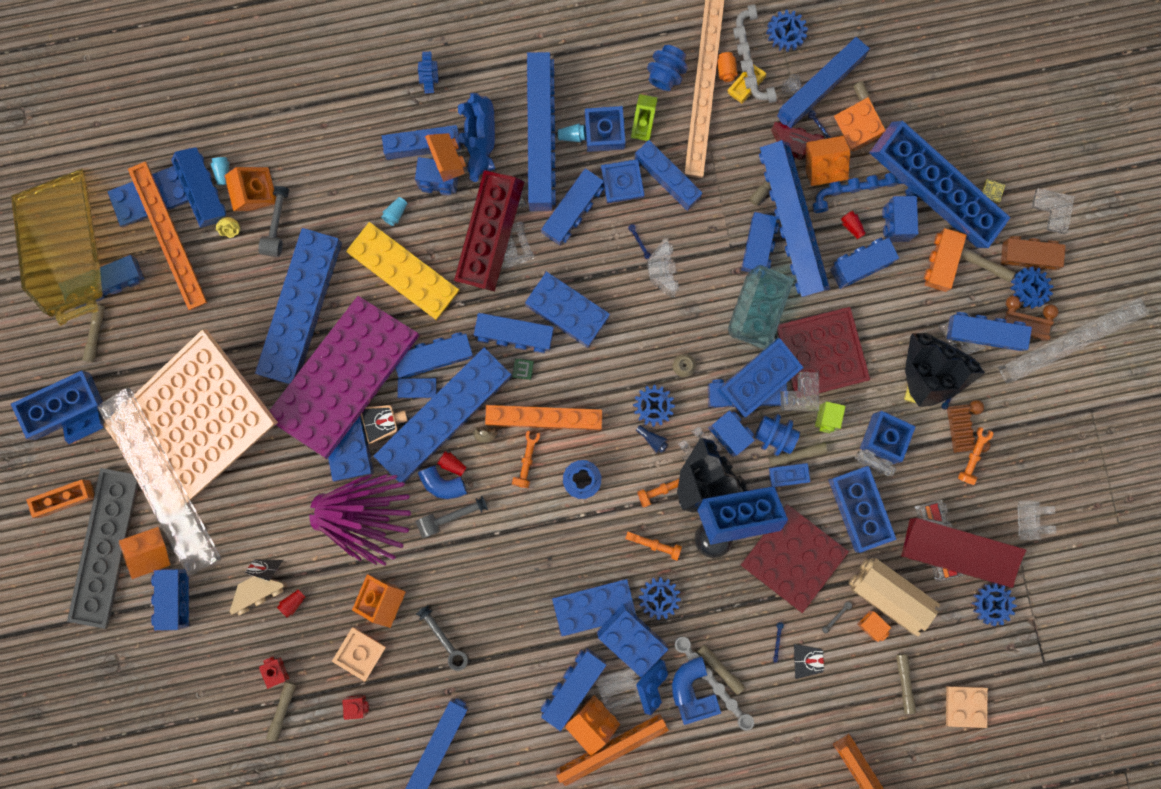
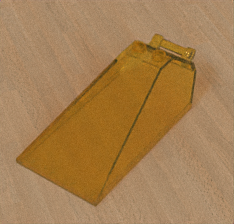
[11,169,103,326]

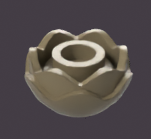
[672,354,696,378]
[473,426,497,443]

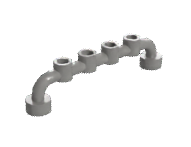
[733,4,777,103]
[674,636,754,731]

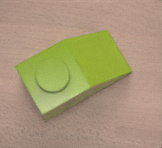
[631,94,658,141]

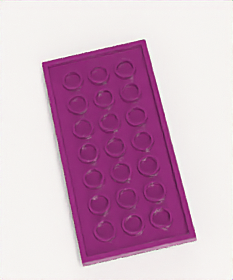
[269,296,419,459]

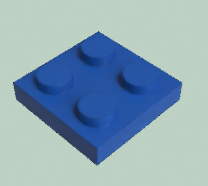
[601,159,644,204]

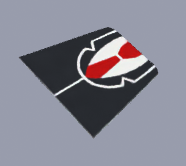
[245,559,284,581]
[794,644,824,679]

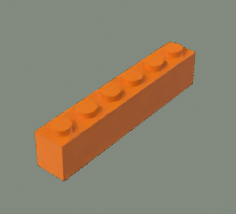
[485,405,602,431]

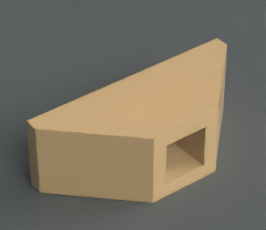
[230,576,288,616]

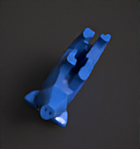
[458,93,495,182]

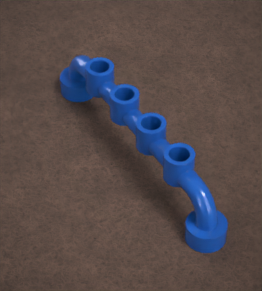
[812,173,918,213]

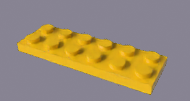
[346,222,460,321]

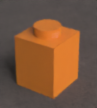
[857,610,891,642]

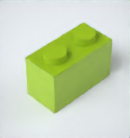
[815,401,845,434]

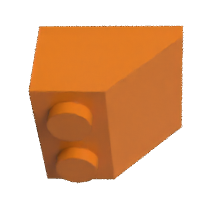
[425,133,466,182]
[224,167,276,211]
[119,527,170,579]
[352,574,406,628]

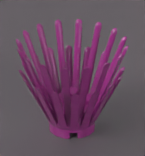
[309,474,411,566]

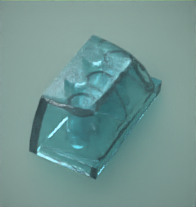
[728,265,794,350]

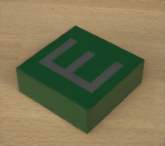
[512,358,534,381]

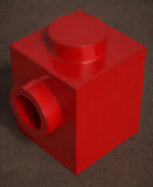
[259,656,290,689]
[342,695,369,720]

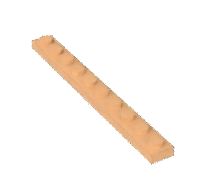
[684,0,724,178]

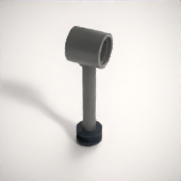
[258,186,289,257]
[415,496,488,539]
[416,605,469,671]

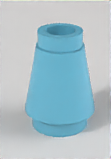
[558,123,586,142]
[210,157,230,185]
[381,197,408,226]

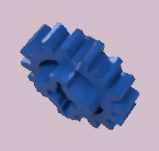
[766,10,808,52]
[418,51,439,94]
[1010,267,1053,309]
[633,385,675,427]
[638,577,681,620]
[972,583,1017,626]

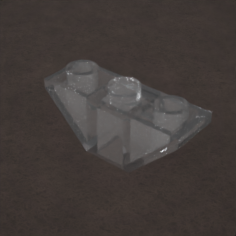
[647,238,679,298]

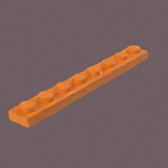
[128,162,208,310]

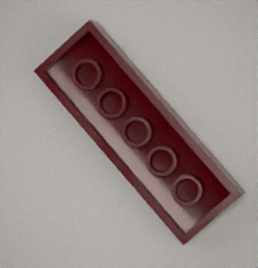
[454,170,525,292]
[901,518,1027,588]

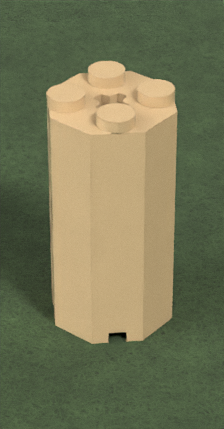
[849,558,940,637]

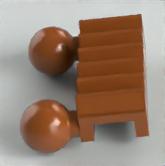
[1005,295,1059,341]
[947,400,991,453]

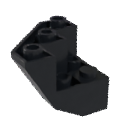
[905,333,985,407]

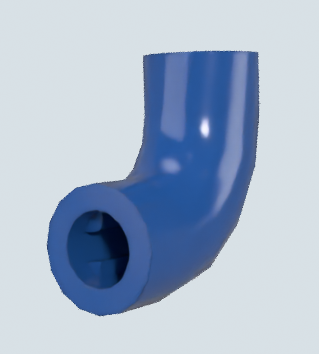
[417,466,468,500]
[672,656,708,706]

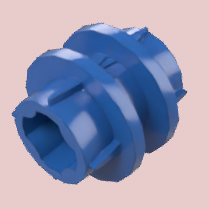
[647,45,688,91]
[754,414,800,456]
[563,460,601,499]

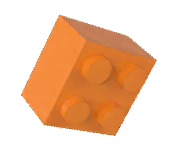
[834,97,886,152]
[805,136,850,186]
[564,695,621,756]

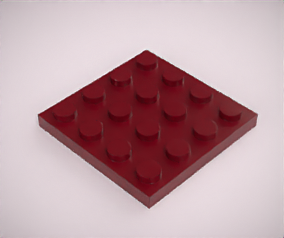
[776,307,870,400]
[740,504,849,613]

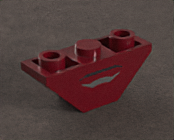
[771,121,825,160]

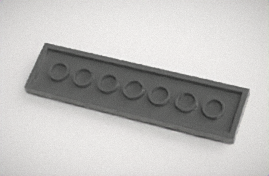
[67,468,141,629]

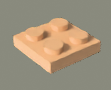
[332,627,386,681]
[946,686,988,728]

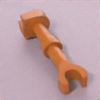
[958,427,993,485]
[512,431,540,489]
[637,479,679,508]
[625,532,682,561]

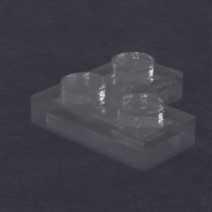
[1032,188,1075,234]
[780,372,819,412]

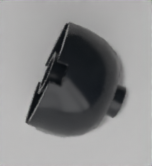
[694,524,733,558]

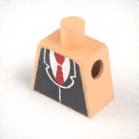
[361,405,408,445]

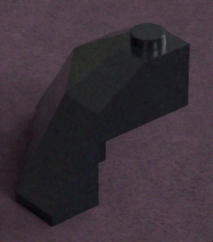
[677,438,748,513]

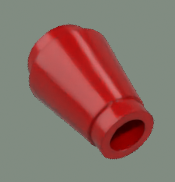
[840,210,866,239]
[437,451,467,476]
[277,589,306,618]

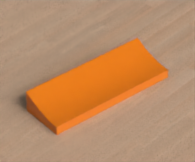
[556,713,669,786]
[833,734,884,789]

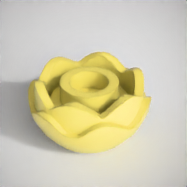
[216,217,240,238]

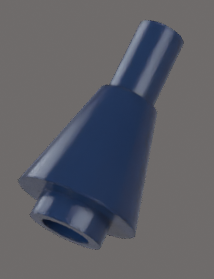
[636,425,669,454]

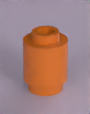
[717,52,738,82]

